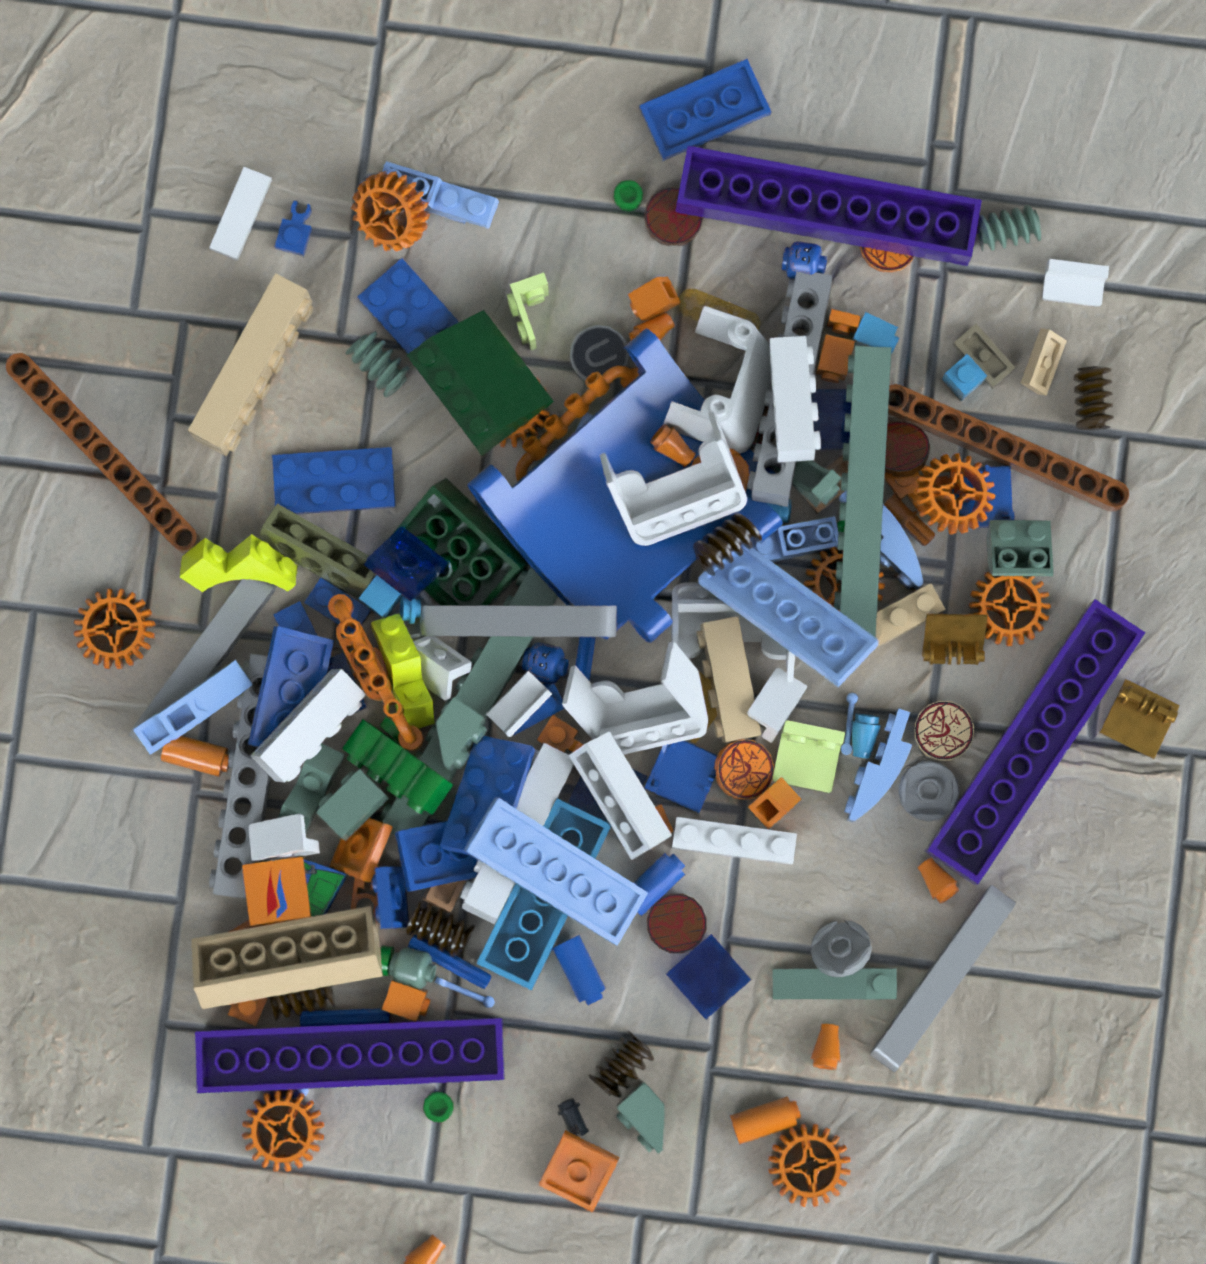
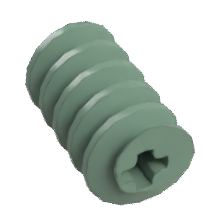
[977,205,1042,251]
[346,331,409,398]

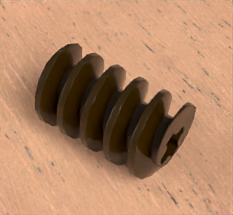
[1073,366,1114,430]
[693,513,762,576]
[406,900,475,957]
[270,986,336,1021]
[588,1030,655,1098]

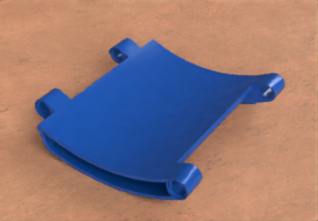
[467,328,783,643]

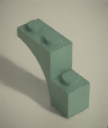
[768,460,841,508]
[278,743,345,834]

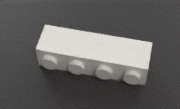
[769,336,820,462]
[251,669,366,782]
[569,732,672,860]
[672,817,797,865]

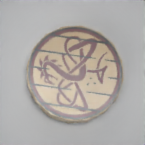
[914,701,974,761]

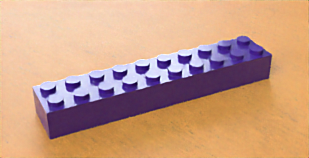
[676,146,982,266]
[924,599,1146,885]
[195,1018,505,1094]

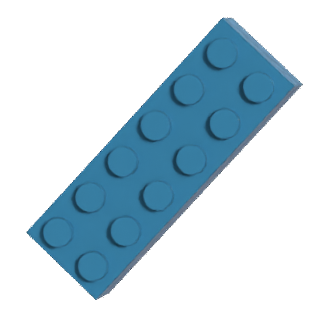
[476,799,611,990]

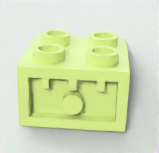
[507,273,549,350]
[772,720,845,793]

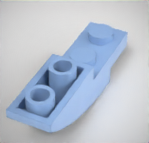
[382,161,499,229]
[839,491,923,591]
[750,516,839,562]
[133,660,253,755]
[844,708,912,822]

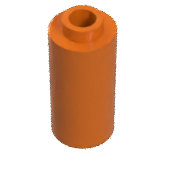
[161,735,229,777]
[730,1096,801,1145]

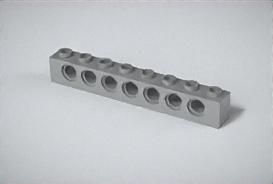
[747,272,832,507]
[209,654,271,899]

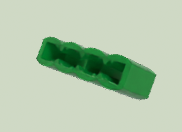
[342,719,453,815]

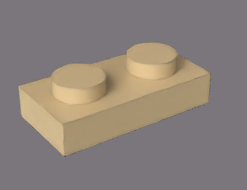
[1021,328,1066,396]

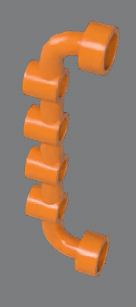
[515,365,639,481]
[328,594,424,751]

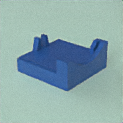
[952,465,1015,528]
[644,741,718,814]

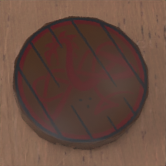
[644,187,703,246]
[885,421,930,477]
[647,894,707,954]

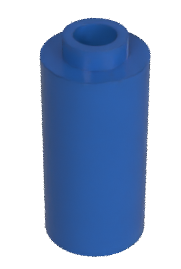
[633,853,685,916]
[552,935,606,1006]

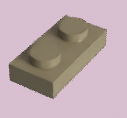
[953,324,1015,389]

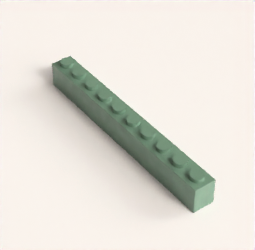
[834,346,891,650]
[379,567,558,835]

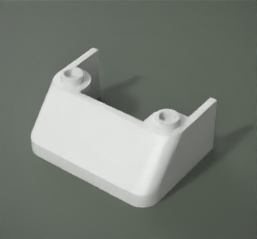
[663,306,772,453]
[600,411,747,546]
[671,582,795,681]
[562,641,708,755]

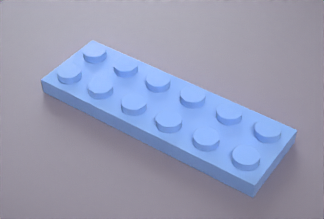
[698,544,878,687]
[464,797,648,945]

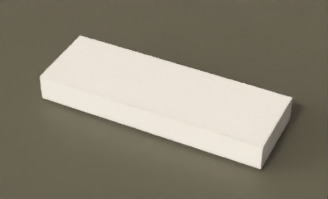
[209,167,272,261]

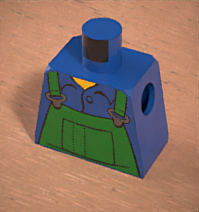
[304,859,348,917]

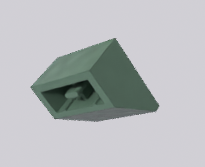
[986,520,1054,576]
[436,697,487,772]
[316,769,389,841]
[616,1081,665,1154]

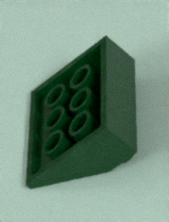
[406,310,554,456]
[381,478,529,606]

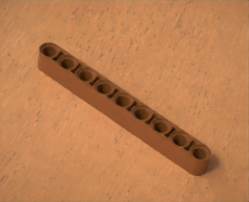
[6,353,200,554]
[888,384,1129,512]

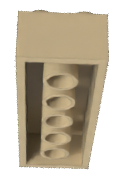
[188,273,314,456]
[191,906,383,1009]

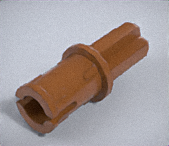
[884,494,935,546]

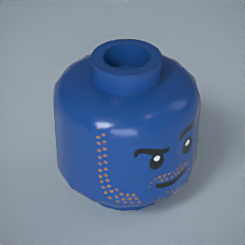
[782,241,827,280]
[522,642,569,684]

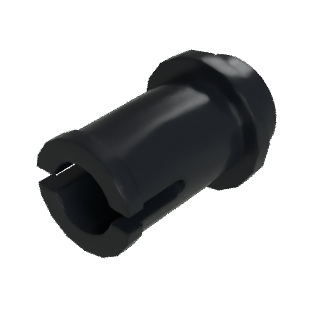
[557,1098,589,1137]

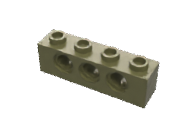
[259,504,382,598]

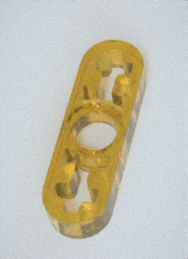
[678,288,761,330]

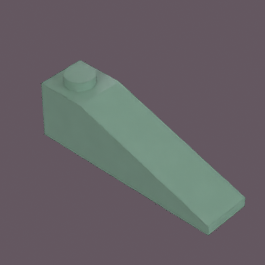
[772,969,897,999]

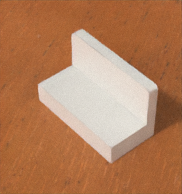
[1042,259,1109,307]
[413,636,471,700]
[747,668,808,743]
[486,671,552,738]
[249,814,320,862]

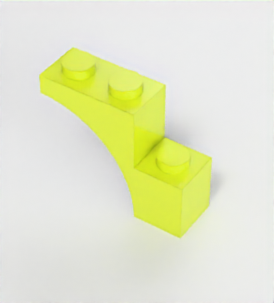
[179,534,297,592]
[371,613,434,729]

